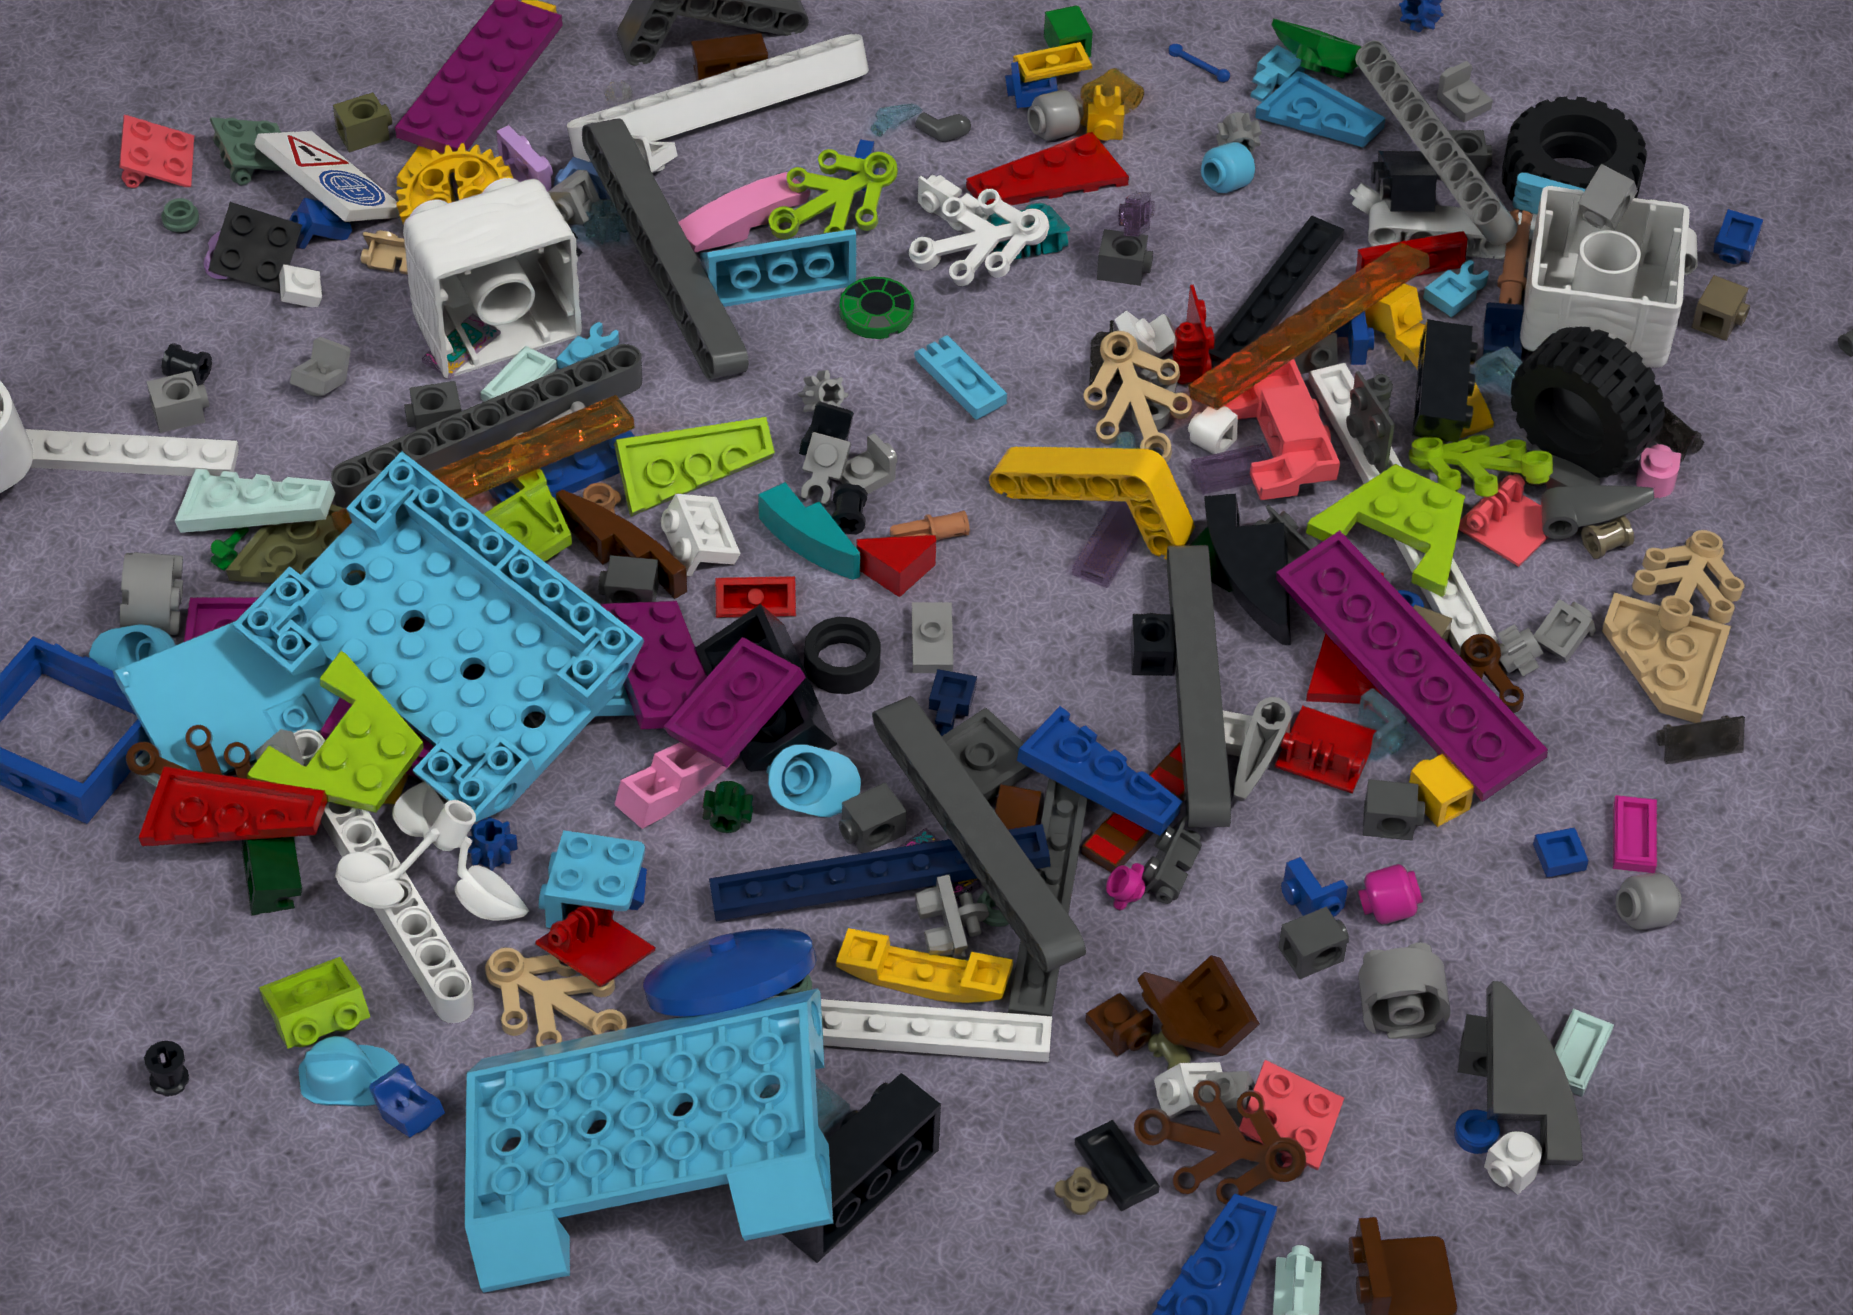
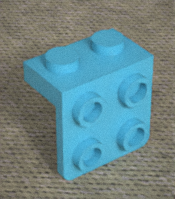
[539,830,645,928]

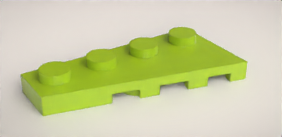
[614,417,775,517]

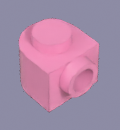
[1636,444,1681,498]

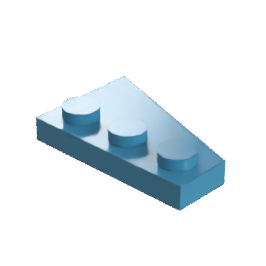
[1255,70,1386,147]

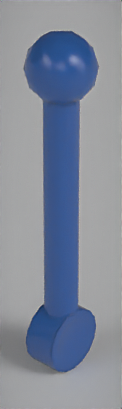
[1169,44,1230,83]

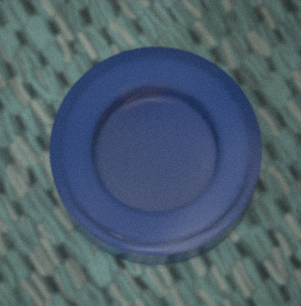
[1454,1109,1500,1154]

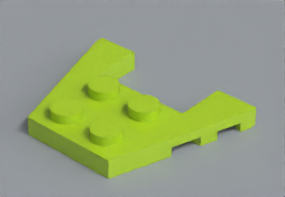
[484,445,572,562]
[1306,464,1465,597]
[247,651,423,813]

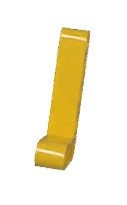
[989,447,1195,560]

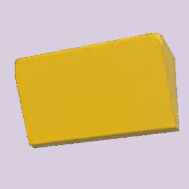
[1013,42,1092,83]

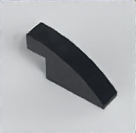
[1204,494,1291,645]

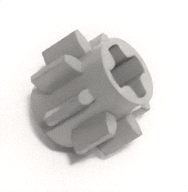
[1216,112,1262,153]
[798,370,848,412]
[1498,624,1544,677]

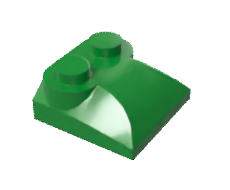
[1271,18,1362,78]

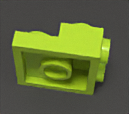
[259,957,370,1049]

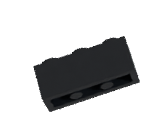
[1371,151,1437,212]
[1412,319,1478,442]

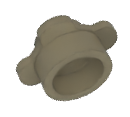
[1054,1167,1108,1215]

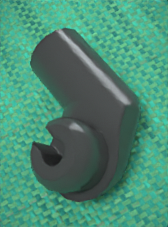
[915,112,971,142]

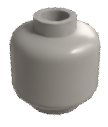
[1027,90,1084,141]
[1615,872,1682,930]

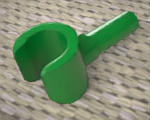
[211,527,249,571]

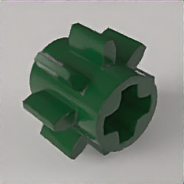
[702,781,754,833]

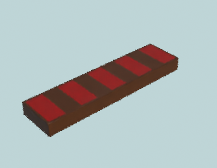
[1081,742,1185,873]

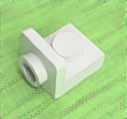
[1115,311,1175,358]
[1154,1062,1222,1118]

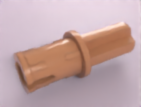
[890,510,970,541]

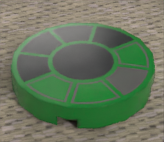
[839,276,914,339]

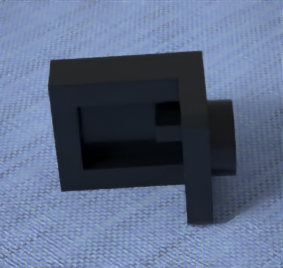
[799,401,854,456]

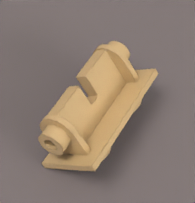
[361,230,408,275]

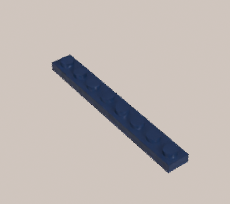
[709,824,1051,921]

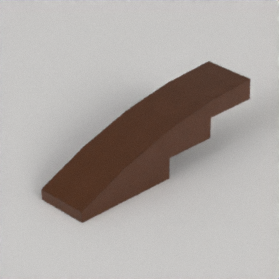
[556,489,687,599]

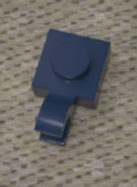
[928,669,977,736]

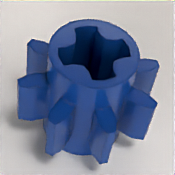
[1399,0,1444,32]
[468,817,518,871]

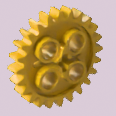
[396,143,513,225]

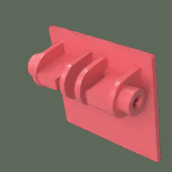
[119,114,194,188]
[1458,474,1549,567]
[1239,1060,1344,1170]

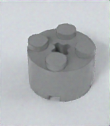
[120,552,183,635]
[1358,942,1451,1039]

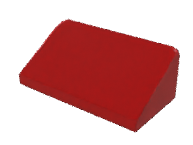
[715,576,796,618]

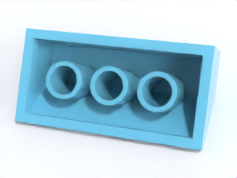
[700,229,856,307]

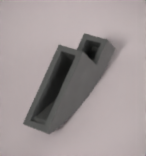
[1486,981,1583,1166]

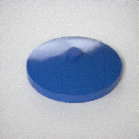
[643,928,817,1016]

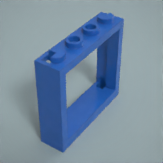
[0,636,151,824]

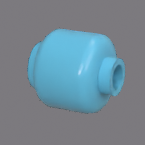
[1201,142,1255,193]

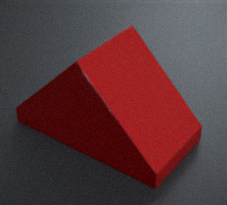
[856,535,936,597]

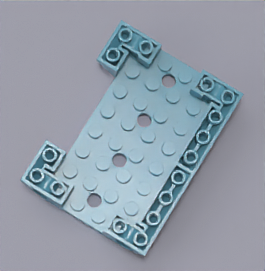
[233,451,644,822]
[465,988,833,1293]

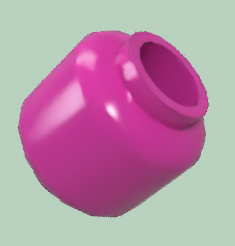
[1358,864,1423,924]

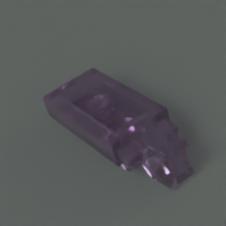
[1118,192,1155,236]

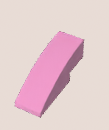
[614,742,740,829]

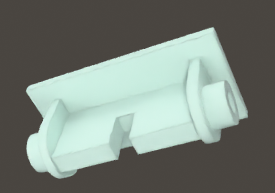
[1273,1245,1322,1315]

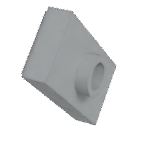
[912,602,953,673]

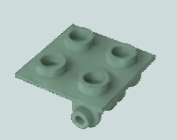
[210,117,284,185]

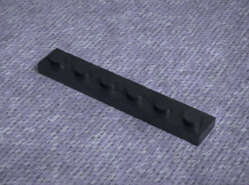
[1208,216,1344,377]

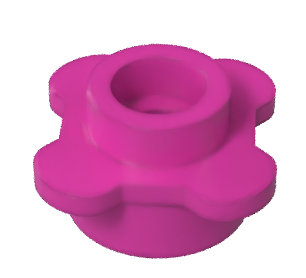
[1106,863,1145,910]

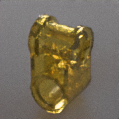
[1080,68,1144,128]

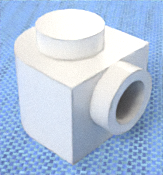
[1188,401,1238,457]
[1484,1131,1542,1195]

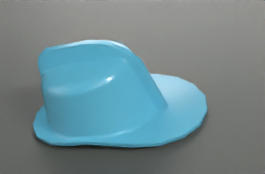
[89,624,176,671]
[766,745,861,817]
[298,1036,399,1106]

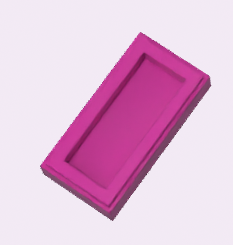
[1613,795,1657,873]

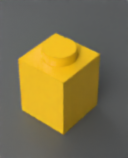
[1359,277,1423,337]
[1409,754,1474,827]

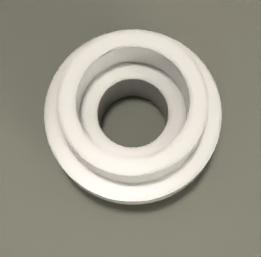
[1350,183,1384,215]

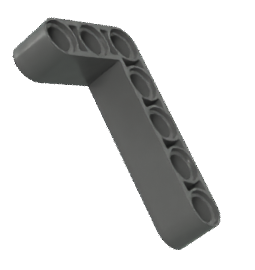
[617,0,809,66]

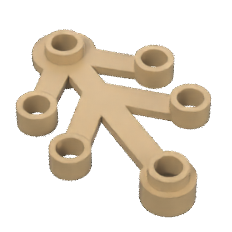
[1084,331,1192,462]
[1632,530,1744,632]
[485,948,627,1047]

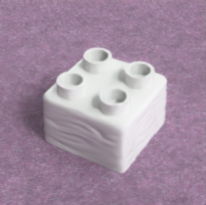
[403,178,582,378]
[1520,186,1690,368]

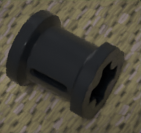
[161,343,212,385]
[831,483,868,535]
[144,1041,189,1097]

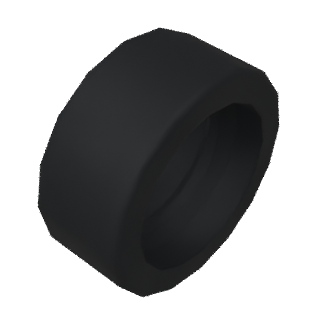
[804,616,881,694]

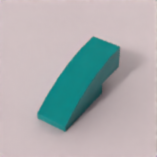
[758,482,860,580]

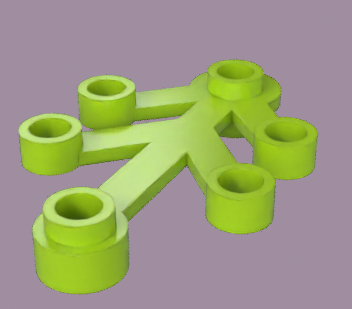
[769,149,898,239]
[1408,435,1553,497]

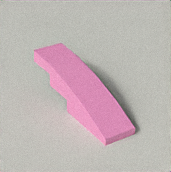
[678,172,811,252]

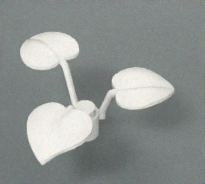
[335,782,529,921]

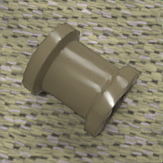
[1581,515,1634,559]

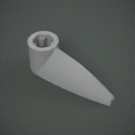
[1234,697,1292,801]

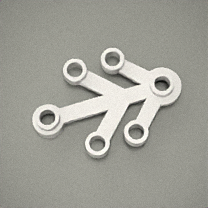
[909,189,1049,286]

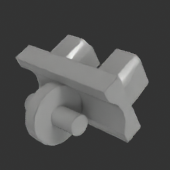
[915,875,989,960]

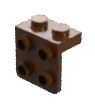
[1137,955,1260,1056]
[1349,1217,1457,1315]

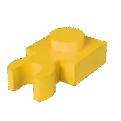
[1087,85,1124,141]

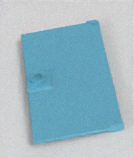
[113,572,363,775]

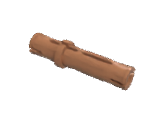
[1497,210,1533,305]

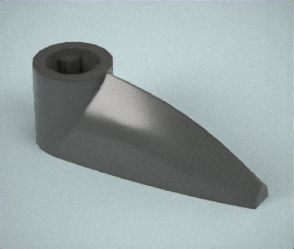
[1541,485,1654,540]

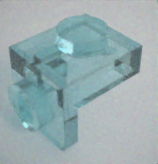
[1474,346,1523,397]
[1357,688,1407,761]

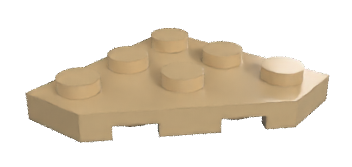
[1602,593,1731,724]

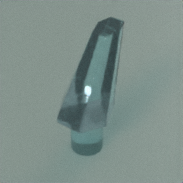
[871,103,923,137]

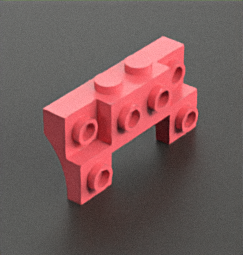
[1216,358,1340,500]

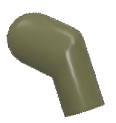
[1148,1030,1191,1070]

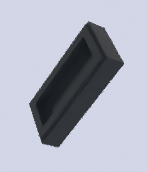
[1075,1120,1160,1211]

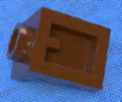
[1085,992,1154,1057]

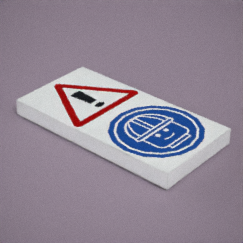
[254,131,400,222]

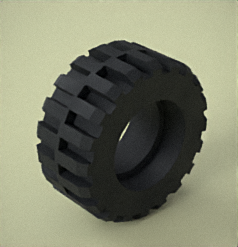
[1501,96,1647,212]
[1511,326,1665,478]

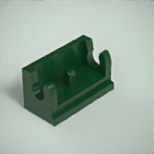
[241,837,302,916]

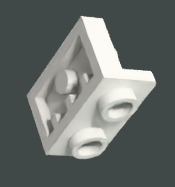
[661,494,741,576]

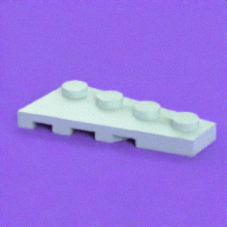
[175,469,335,533]

